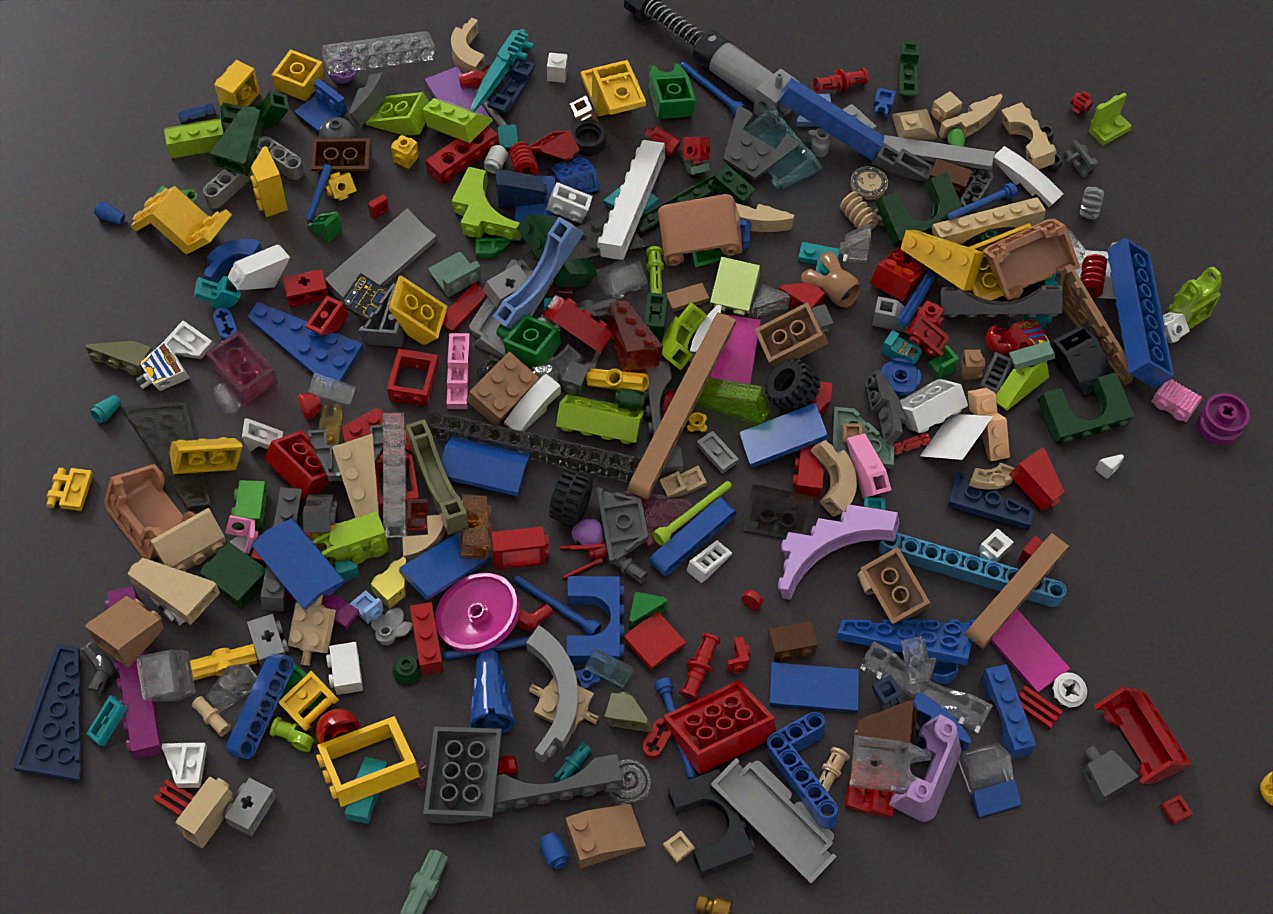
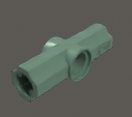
[400,850,448,914]

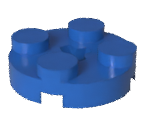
[881,358,921,396]

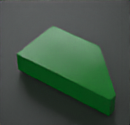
[476,238,512,258]

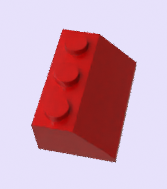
[265,430,332,499]

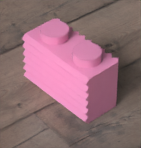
[1151,379,1202,423]

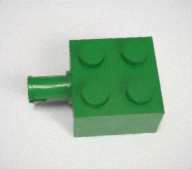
[496,314,561,371]

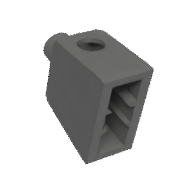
[1082,746,1139,804]

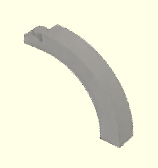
[526,626,579,763]

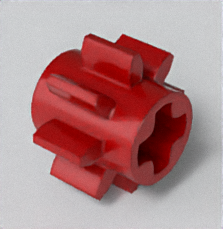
[1070,91,1093,114]

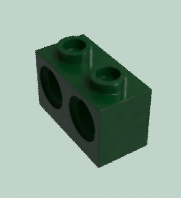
[710,165,755,205]
[644,293,668,340]

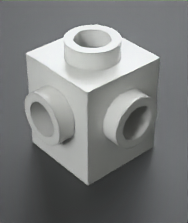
[1162,312,1190,343]

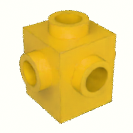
[391,135,419,169]
[325,171,356,201]

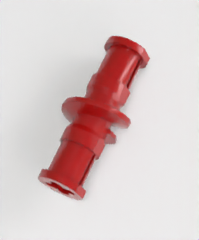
[813,68,869,94]
[679,633,721,700]

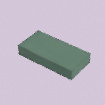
[1009,341,1055,370]

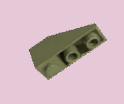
[85,341,153,376]

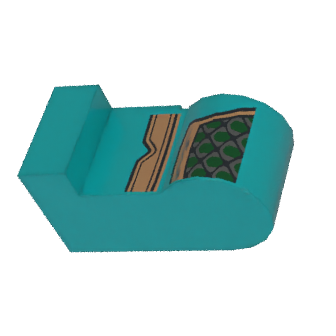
[881,330,922,365]

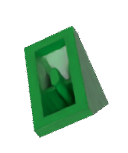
[307,211,342,243]
[629,592,668,630]

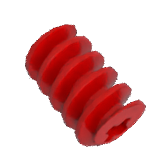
[509,142,538,176]
[1080,254,1108,298]

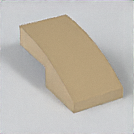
[660,466,708,498]

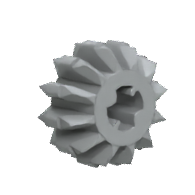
[1079,187,1104,219]

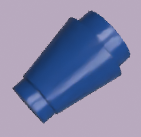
[94,201,125,225]

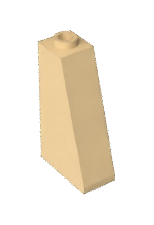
[127,558,220,625]

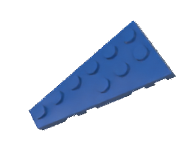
[248,302,363,394]
[837,619,976,665]

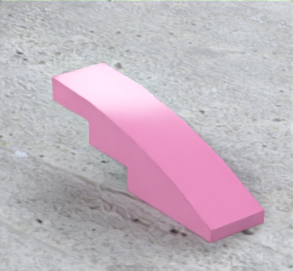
[446,333,470,409]

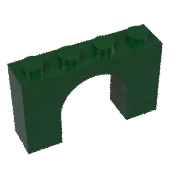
[875,172,963,245]
[517,215,598,287]
[1037,372,1134,444]

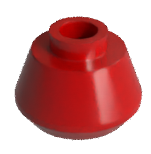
[297,393,322,420]

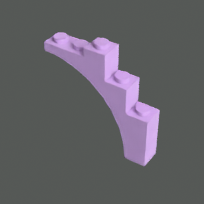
[778,504,900,600]

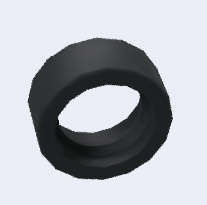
[571,120,606,156]

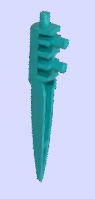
[471,29,535,112]

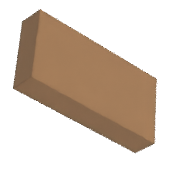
[666,283,709,312]

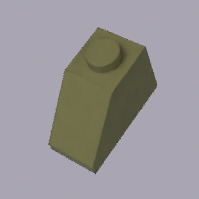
[605,692,653,733]

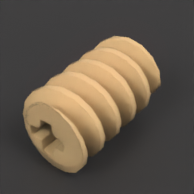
[840,191,879,234]

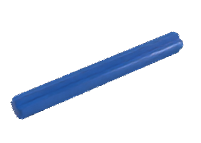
[897,268,938,327]

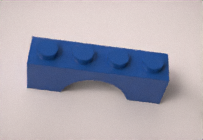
[981,664,1036,760]

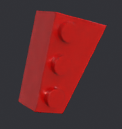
[542,295,613,353]

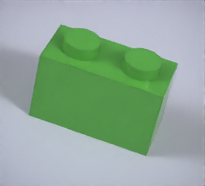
[231,480,268,528]

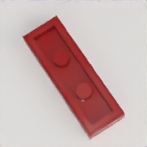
[442,282,487,333]

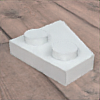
[164,321,214,359]
[161,743,207,788]

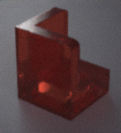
[407,499,429,530]

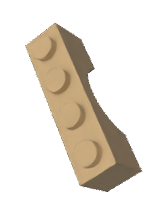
[1002,102,1057,170]

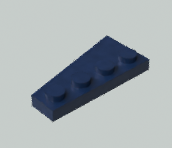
[947,471,1034,530]

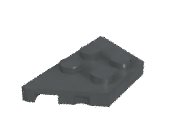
[596,488,648,564]

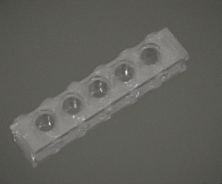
[322,31,435,74]
[383,413,407,538]

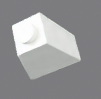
[228,245,290,290]

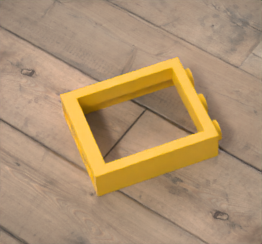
[316,716,420,807]

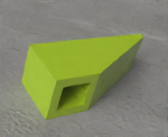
[996,361,1049,411]

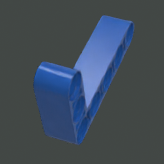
[767,712,838,829]

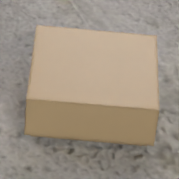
[663,831,695,864]

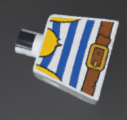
[136,342,190,391]

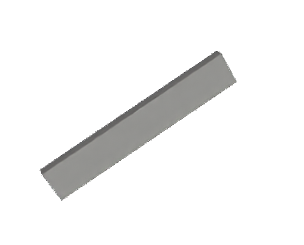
[883,135,995,170]

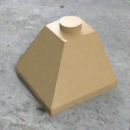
[891,109,937,141]

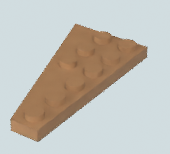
[1058,264,1134,385]

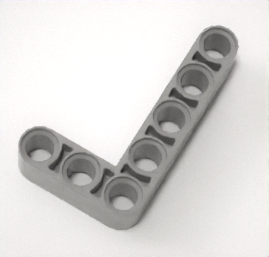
[203,136,304,209]

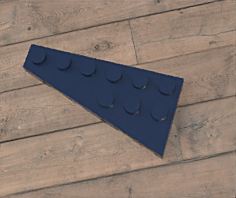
[13,644,82,782]

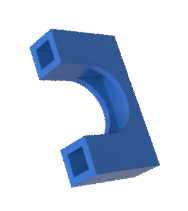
[567,576,624,665]

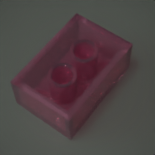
[206,331,278,405]

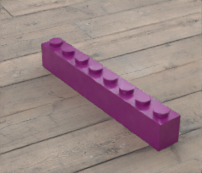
[105,586,163,759]

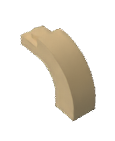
[451,18,485,73]
[810,440,857,517]

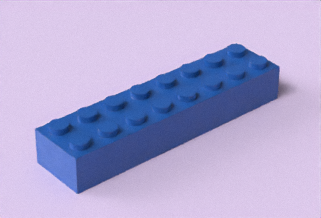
[1107,237,1174,388]

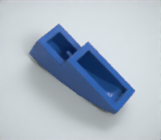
[914,692,971,752]

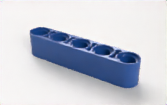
[649,497,737,577]
[226,654,294,759]

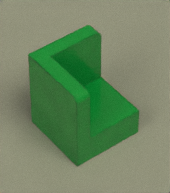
[927,345,959,379]

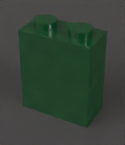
[199,542,266,610]

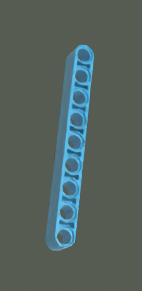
[878,533,1066,607]

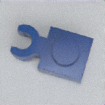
[874,88,896,119]

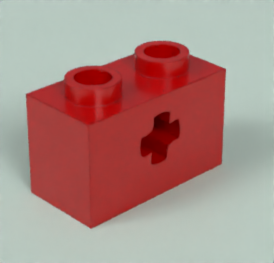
[283,269,328,308]

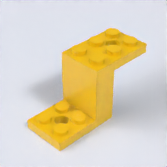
[580,60,646,117]
[130,186,232,255]

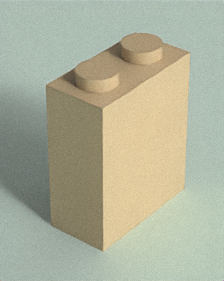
[175,776,235,849]

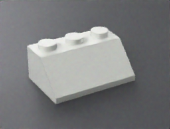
[900,379,968,433]

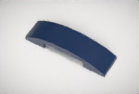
[487,59,535,113]
[871,674,932,763]

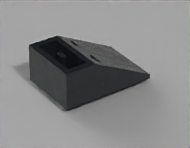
[1051,324,1114,397]

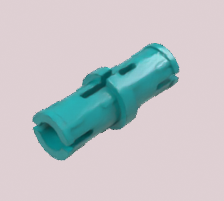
[553,742,592,782]

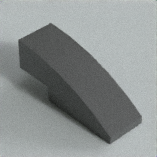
[349,73,391,127]
[871,143,933,182]

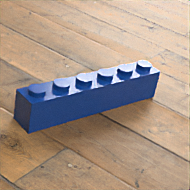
[778,77,884,160]

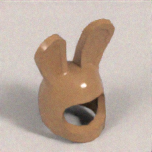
[801,251,861,308]

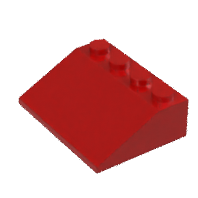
[663,680,776,774]

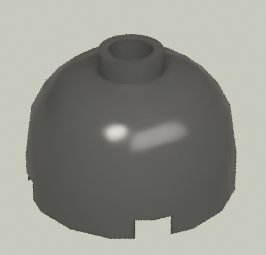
[319,117,357,138]

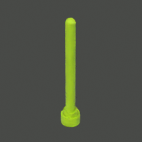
[652,481,732,546]

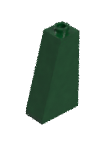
[210,105,264,176]

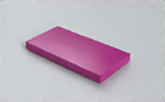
[710,314,760,389]
[990,609,1070,694]

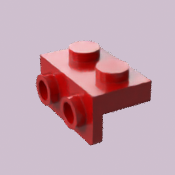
[905,313,950,357]

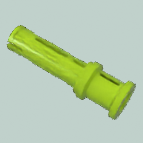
[646,246,664,294]

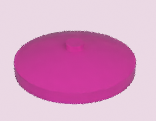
[435,573,520,653]

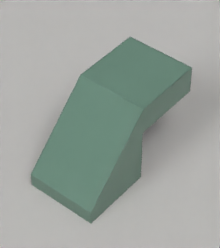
[678,148,710,175]

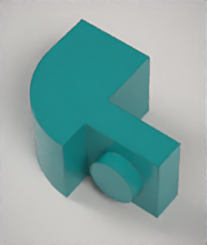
[194,276,241,309]

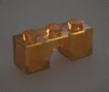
[460,494,492,560]

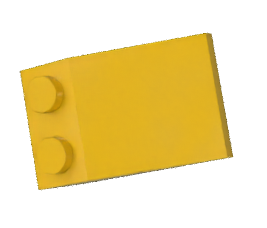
[389,276,447,345]

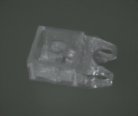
[849,735,932,794]

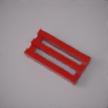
[1018,686,1063,730]
[153,780,194,816]

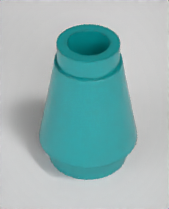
[90,395,122,423]

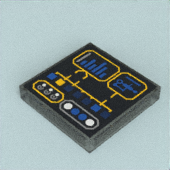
[340,273,388,323]

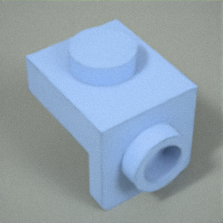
[350,590,384,624]

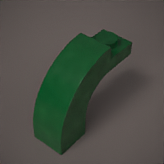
[220,91,289,129]

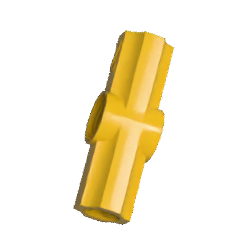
[586,369,649,392]
[188,644,258,681]

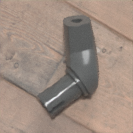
[80,641,115,694]

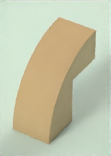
[402,515,445,563]

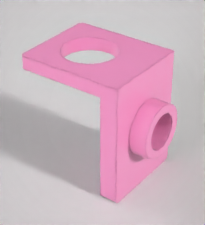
[225,515,258,554]

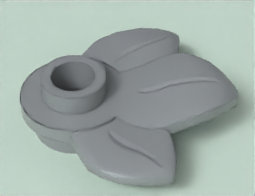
[371,608,413,645]

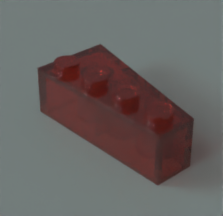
[606,301,663,372]

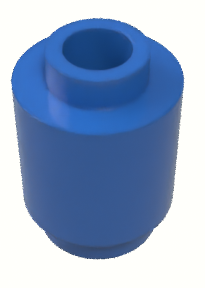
[540,832,570,869]

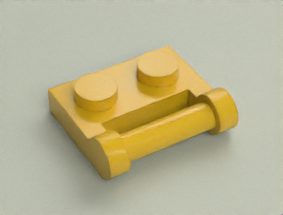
[278,671,339,731]

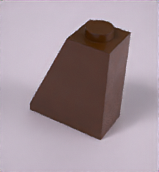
[854,701,918,751]

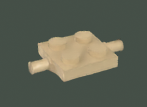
[288,594,336,666]
[529,677,600,733]

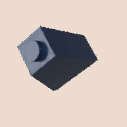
[495,169,547,209]

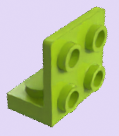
[1088,93,1132,146]

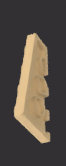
[332,434,379,518]

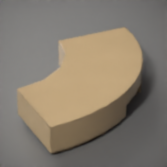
[969,463,1014,490]

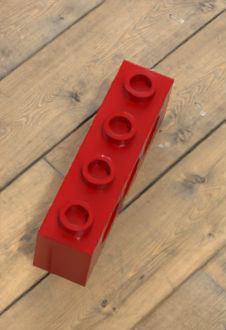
[426,126,498,185]

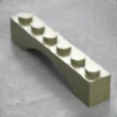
[405,419,468,535]

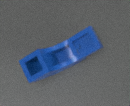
[204,239,263,283]

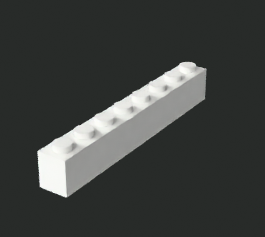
[597,140,665,260]

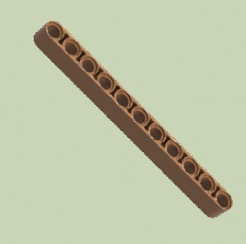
[627,312,737,500]

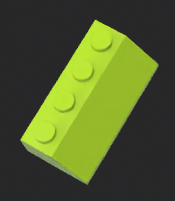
[556,394,645,444]

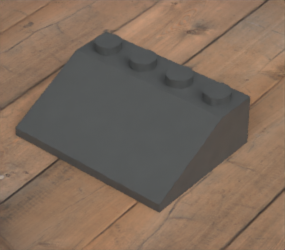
[423,727,502,824]

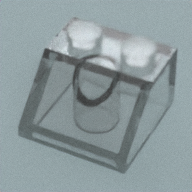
[595,258,647,299]

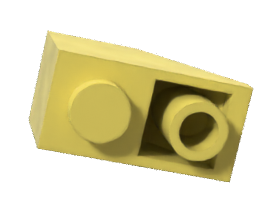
[371,557,407,609]

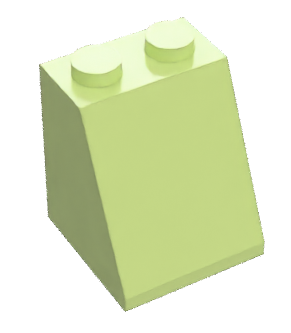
[710,257,760,316]

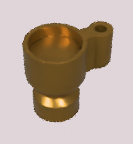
[695,894,733,914]

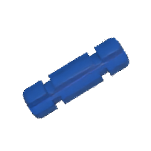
[178,103,215,122]

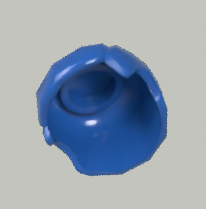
[925,658,958,685]

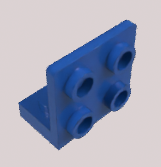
[295,79,347,133]
[550,157,600,194]

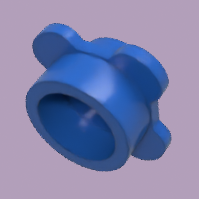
[575,664,600,689]

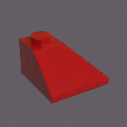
[530,130,580,161]

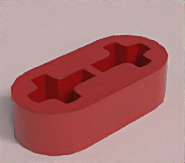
[642,718,672,760]

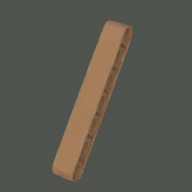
[965,533,1070,649]

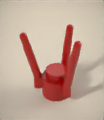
[560,541,608,580]

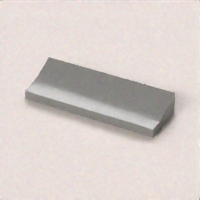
[325,208,437,301]

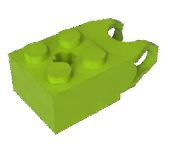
[1168,267,1222,329]
[312,511,389,568]

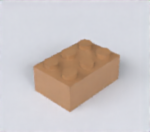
[754,302,829,369]
[466,352,539,427]

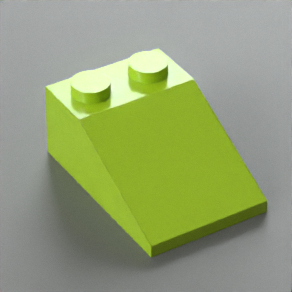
[365,92,429,136]

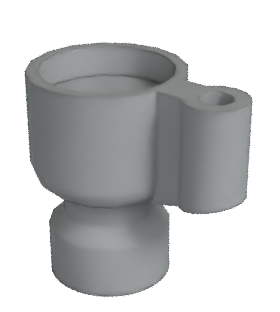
[807,128,830,157]

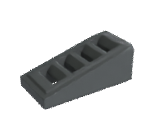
[979,352,1012,394]

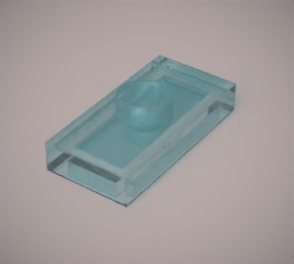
[584,648,634,688]

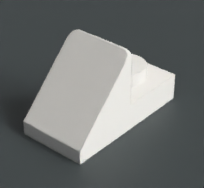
[242,418,283,451]

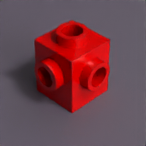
[682,137,711,164]
[914,301,944,328]

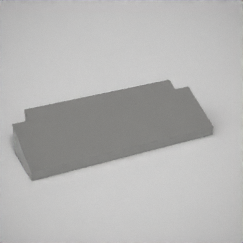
[469,253,554,358]
[711,758,837,884]

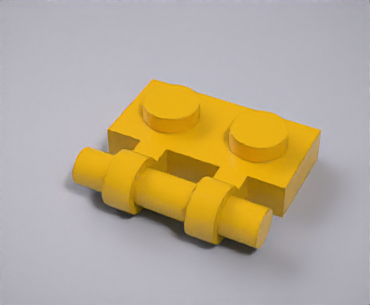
[46,468,93,511]

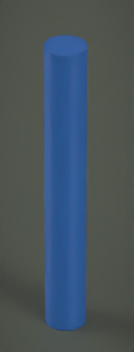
[306,164,332,221]

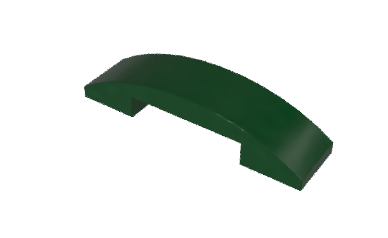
[899,41,920,98]

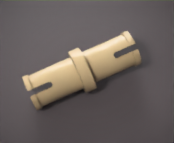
[192,696,231,736]

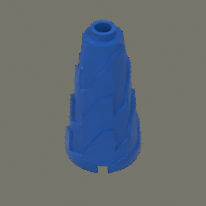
[470,649,515,734]

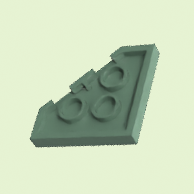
[832,407,894,469]

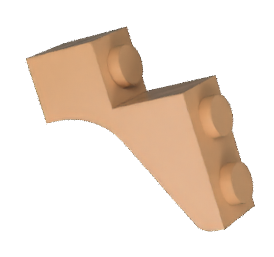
[968,388,1010,461]

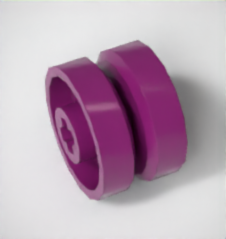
[1197,393,1250,445]

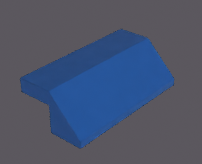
[441,436,530,496]
[252,518,345,609]

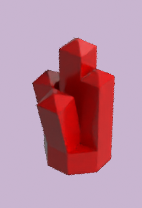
[644,126,682,157]

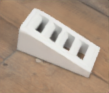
[687,540,732,583]

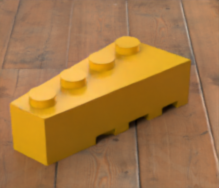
[900,230,984,291]

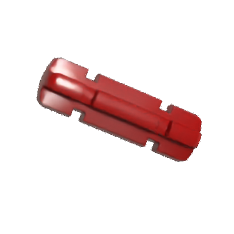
[892,433,931,455]

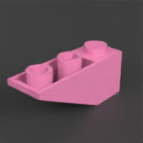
[846,434,891,498]

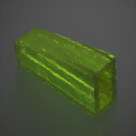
[696,377,770,425]

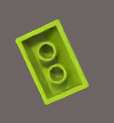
[422,98,493,143]
[164,118,224,159]

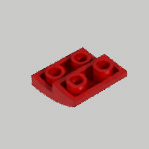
[623,612,687,670]

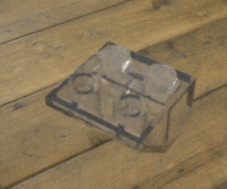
[136,650,196,702]

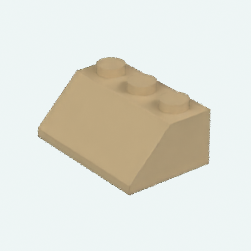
[151,508,227,572]

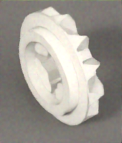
[1052,673,1087,708]

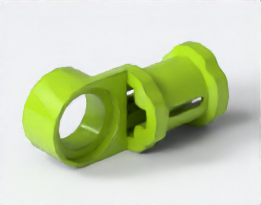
[270,717,314,752]

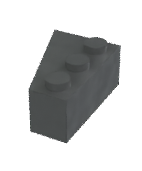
[358,284,407,347]

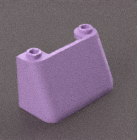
[889,714,961,822]

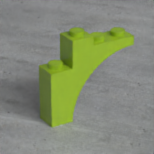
[452,167,522,241]

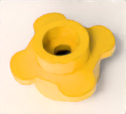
[687,412,707,432]

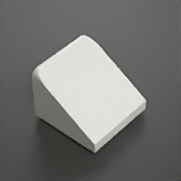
[1095,454,1124,479]

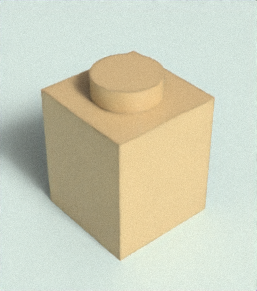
[931,91,962,123]

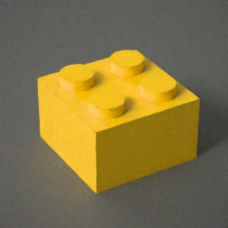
[272,49,325,102]
[214,60,260,107]

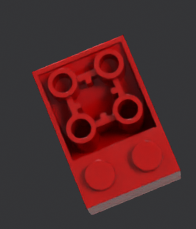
[870,246,929,302]

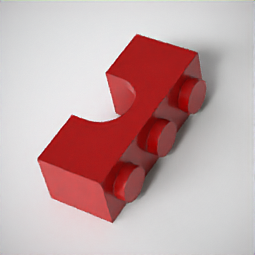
[410,602,444,676]

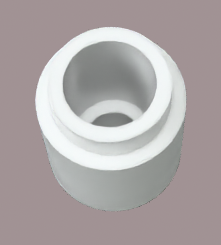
[484,145,508,174]

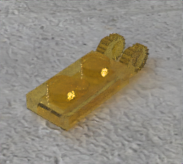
[319,403,342,445]

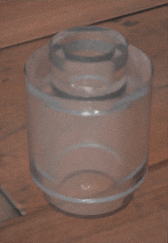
[213,383,241,414]

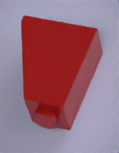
[1009,447,1065,511]

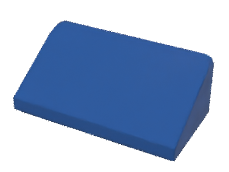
[970,780,1021,818]

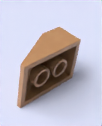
[566,804,646,869]

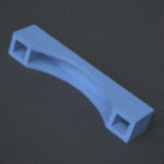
[493,217,584,329]

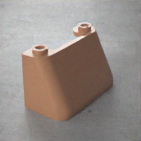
[658,194,743,266]
[983,219,1081,300]
[104,464,196,560]

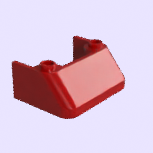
[1094,686,1191,784]

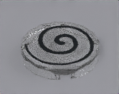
[608,759,651,805]

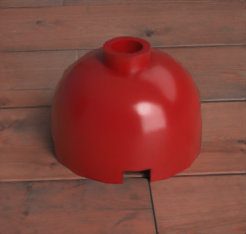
[315,709,362,744]

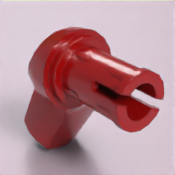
[458,64,491,89]
[515,603,554,632]

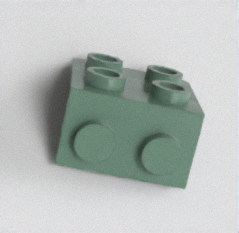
[429,252,481,297]

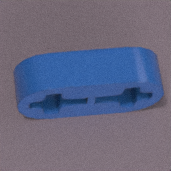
[213,308,238,343]

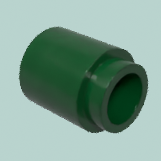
[614,388,645,411]

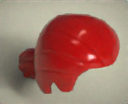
[986,326,1015,358]

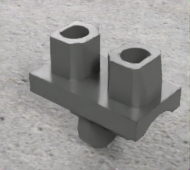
[1064,140,1098,177]

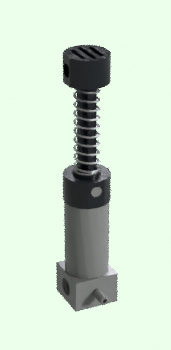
[624,0,799,127]

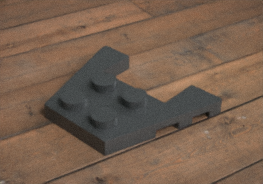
[723,105,800,180]
[308,424,390,482]

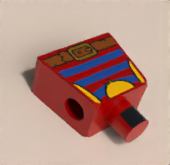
[1003,319,1050,350]

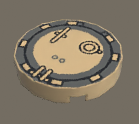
[850,166,888,200]

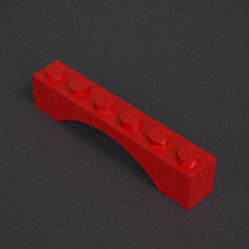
[792,381,832,498]

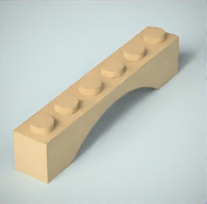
[931,197,1046,245]

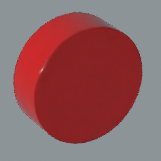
[741,590,764,610]

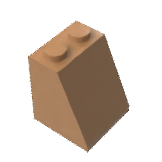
[85,596,164,668]

